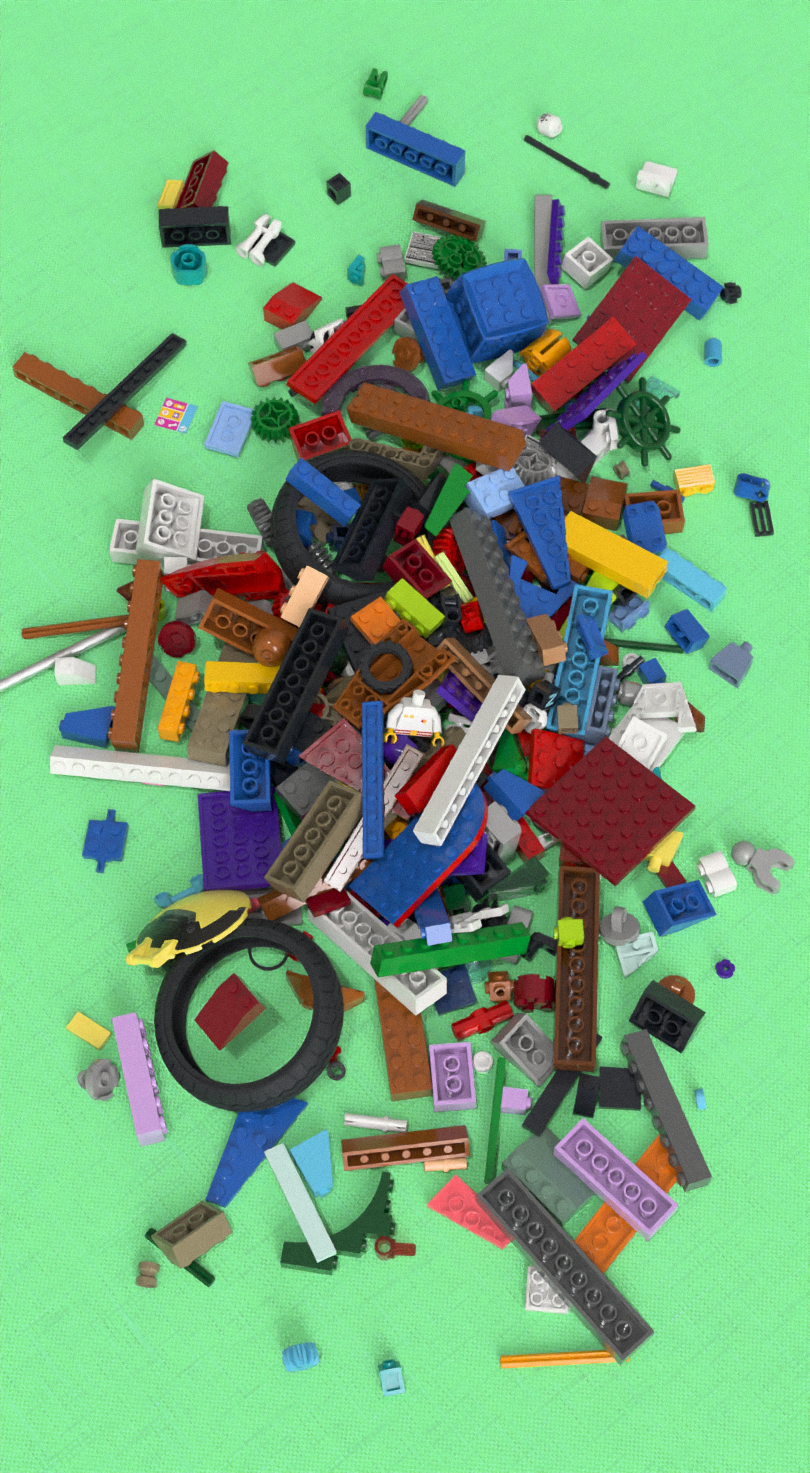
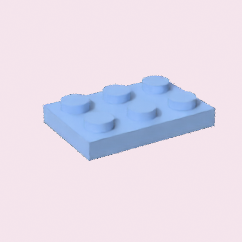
[204,401,254,458]

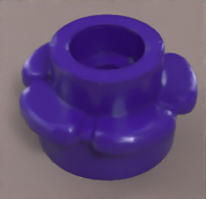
[715,959,735,979]

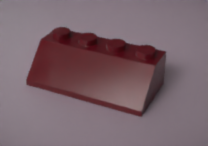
[176,150,229,208]

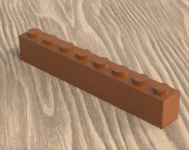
[12,352,144,440]

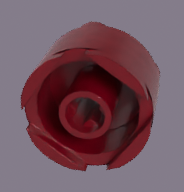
[513,974,554,1013]

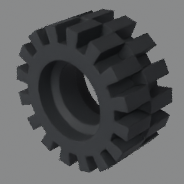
[457,622,493,654]

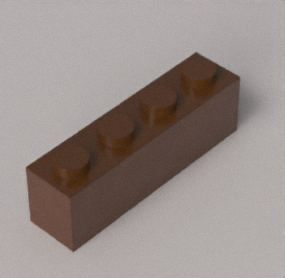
[412,199,486,241]

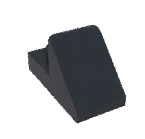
[573,1073,600,1118]

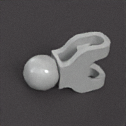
[731,840,795,894]

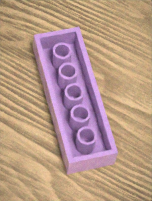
[112,1012,168,1147]
[553,1118,678,1241]

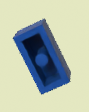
[664,609,710,654]

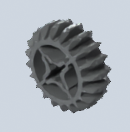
[247,498,273,547]

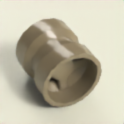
[136,1261,160,1288]

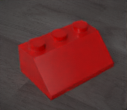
[288,410,351,462]

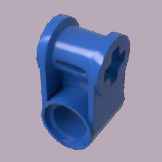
[733,473,770,502]

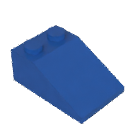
[642,880,717,937]

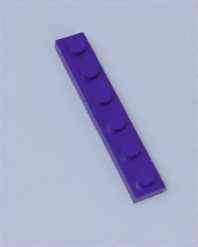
[547,199,566,284]

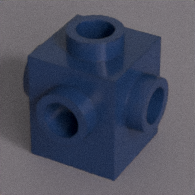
[326,524,351,552]

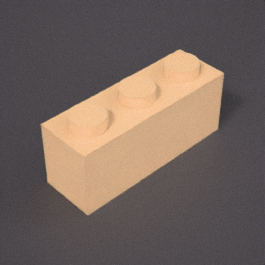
[280,566,329,627]

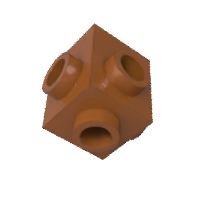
[485,971,514,1002]

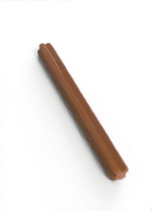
[22,614,129,639]

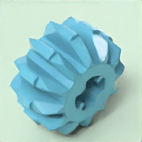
[282,1342,319,1372]

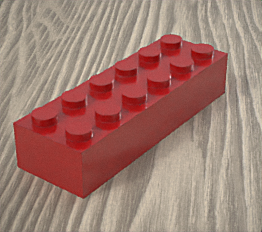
[531,316,636,414]

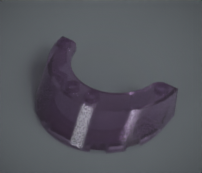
[321,364,430,416]

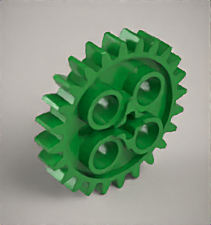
[431,235,487,278]

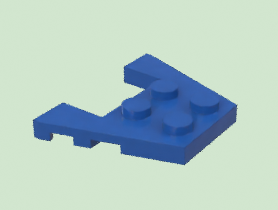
[509,555,580,619]

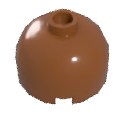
[252,627,291,667]

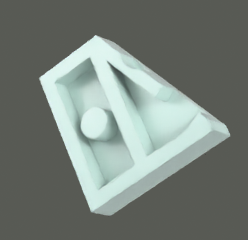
[615,932,658,978]

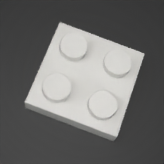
[618,716,668,770]

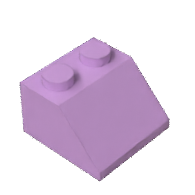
[504,363,532,409]

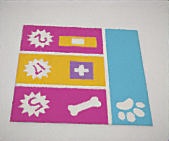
[154,398,198,434]

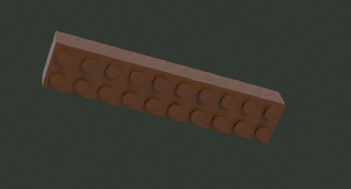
[552,866,600,1072]

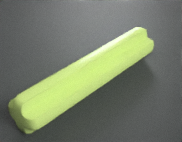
[435,552,473,604]

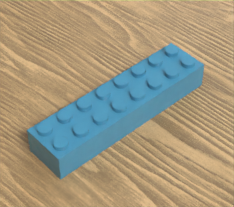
[546,584,613,740]

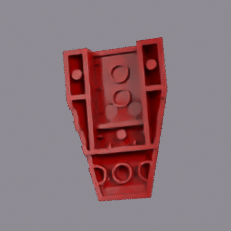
[160,551,286,601]

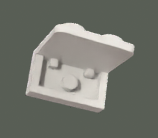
[636,161,677,197]

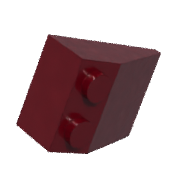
[382,538,452,599]
[194,973,266,1051]

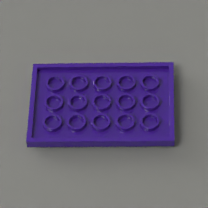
[542,351,647,438]
[197,786,281,892]

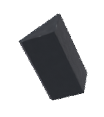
[538,422,597,483]

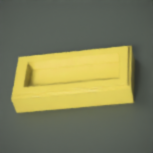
[157,179,185,209]
[66,1011,112,1051]

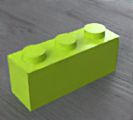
[384,578,445,639]

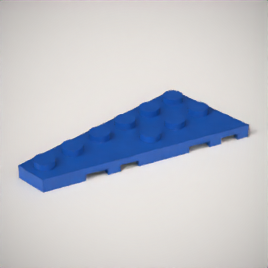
[205,1098,308,1208]

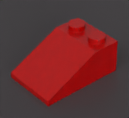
[263,282,322,330]

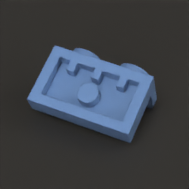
[608,595,650,633]

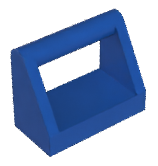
[576,614,608,660]

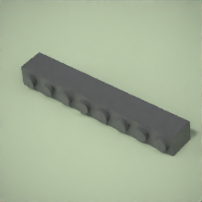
[620,1029,712,1192]

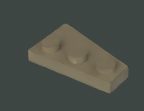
[296,496,340,548]

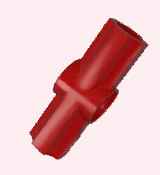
[451,1000,514,1041]

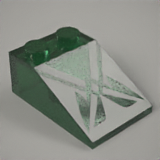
[484,856,550,903]

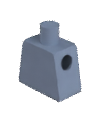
[708,641,753,689]

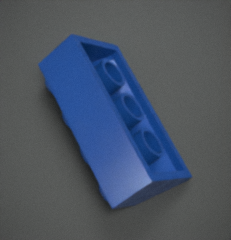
[229,730,272,812]

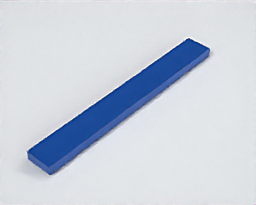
[362,701,384,859]

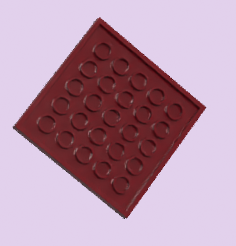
[526,736,696,887]

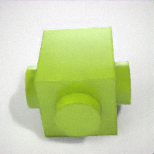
[553,917,584,948]

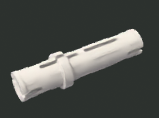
[344,1112,408,1133]

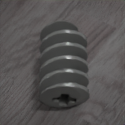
[306,541,338,576]

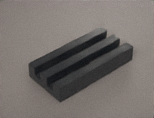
[749,501,774,537]

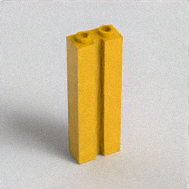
[564,511,668,599]

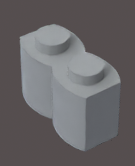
[377,244,406,281]

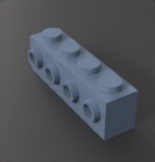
[584,666,620,744]

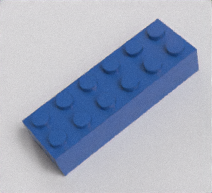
[366,112,465,187]
[614,226,723,321]
[399,276,476,391]

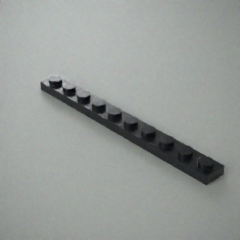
[63,333,187,450]

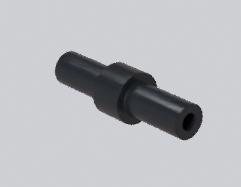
[617,655,645,682]

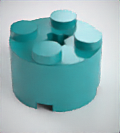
[170,244,207,286]

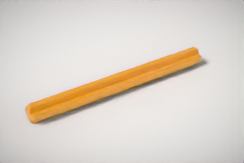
[500,1350,630,1368]

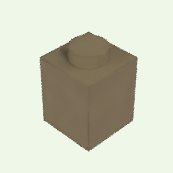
[557,703,578,734]

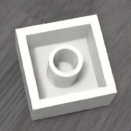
[561,237,613,289]

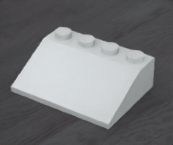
[135,479,204,561]

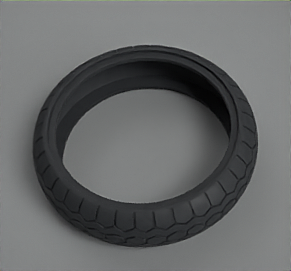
[271,450,435,607]
[154,918,344,1112]

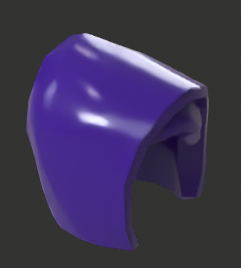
[383,734,418,765]

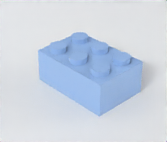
[464,466,524,519]

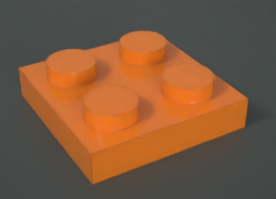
[350,596,401,645]

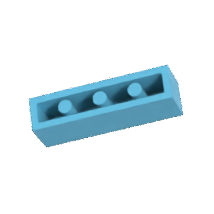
[659,547,727,612]

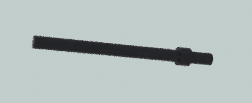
[524,135,610,189]

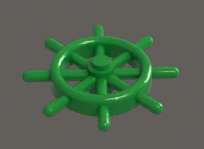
[431,380,498,420]

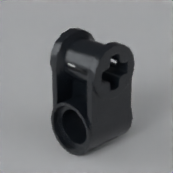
[438,593,462,631]

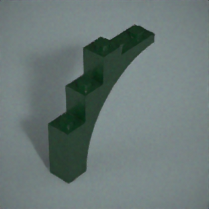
[280,1171,396,1275]

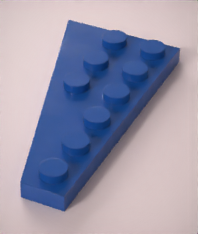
[508,475,571,590]

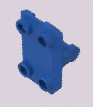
[623,501,667,553]

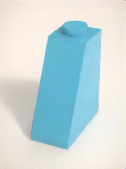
[290,1129,333,1198]

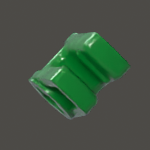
[363,68,388,99]

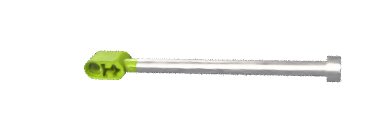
[0,599,167,692]

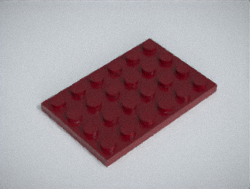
[572,256,692,384]

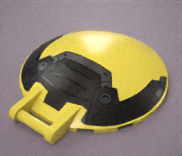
[126,890,251,968]

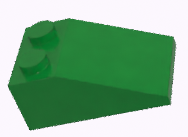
[493,728,529,782]

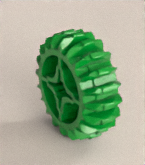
[250,397,299,443]

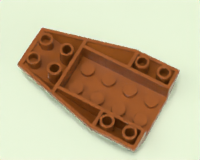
[333,619,456,729]

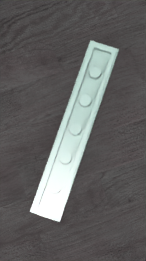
[264,1143,337,1263]

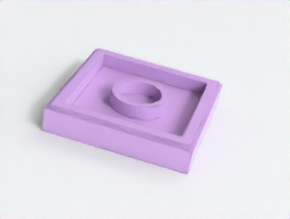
[540,284,581,319]

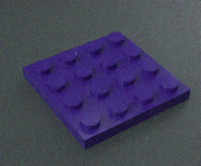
[436,669,504,737]

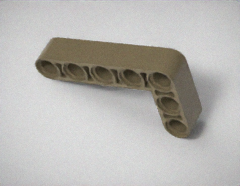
[349,438,446,480]

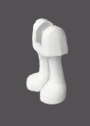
[235,213,282,266]

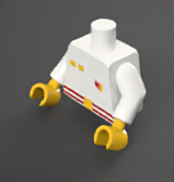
[383,690,444,747]

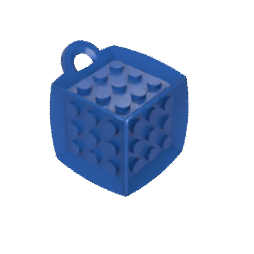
[446,258,548,363]

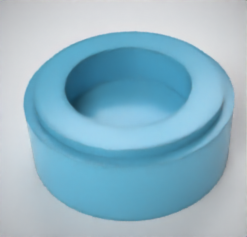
[694,1088,706,1110]

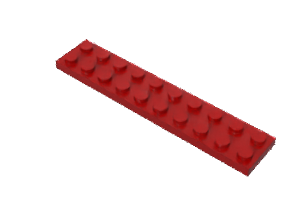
[286,274,408,404]

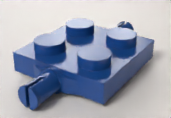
[82,809,129,873]

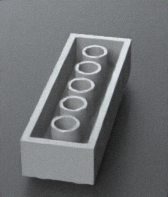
[600,217,709,262]

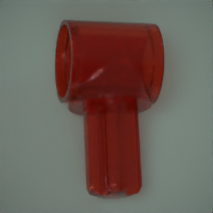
[375,1236,416,1260]

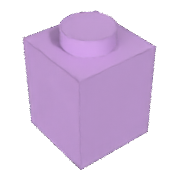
[500,1087,531,1116]

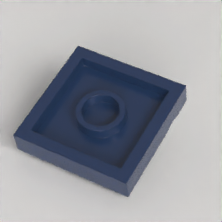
[434,964,478,1016]

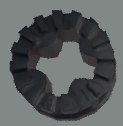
[327,1061,346,1081]

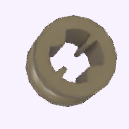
[613,461,630,480]

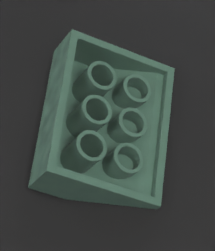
[501,1127,596,1227]

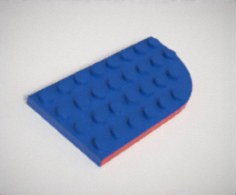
[349,783,488,928]

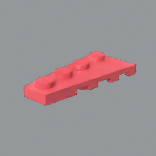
[427,1175,511,1250]

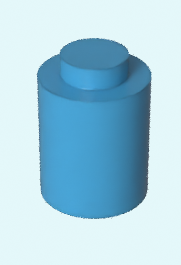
[704,338,722,367]

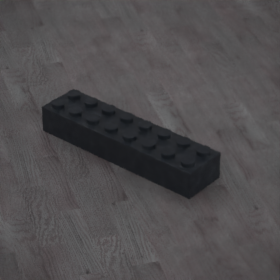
[242,608,349,765]

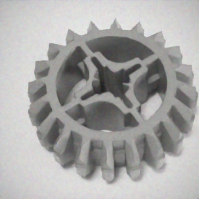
[513,446,556,486]

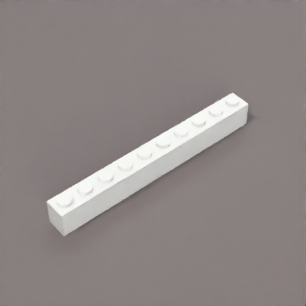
[413,675,526,846]
[50,745,230,791]

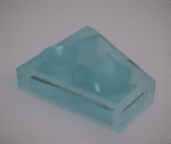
[634,375,681,412]

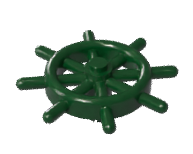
[606,377,681,467]

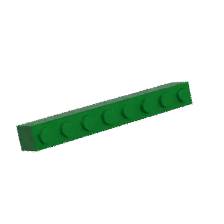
[370,922,531,978]

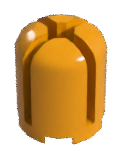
[520,329,571,376]

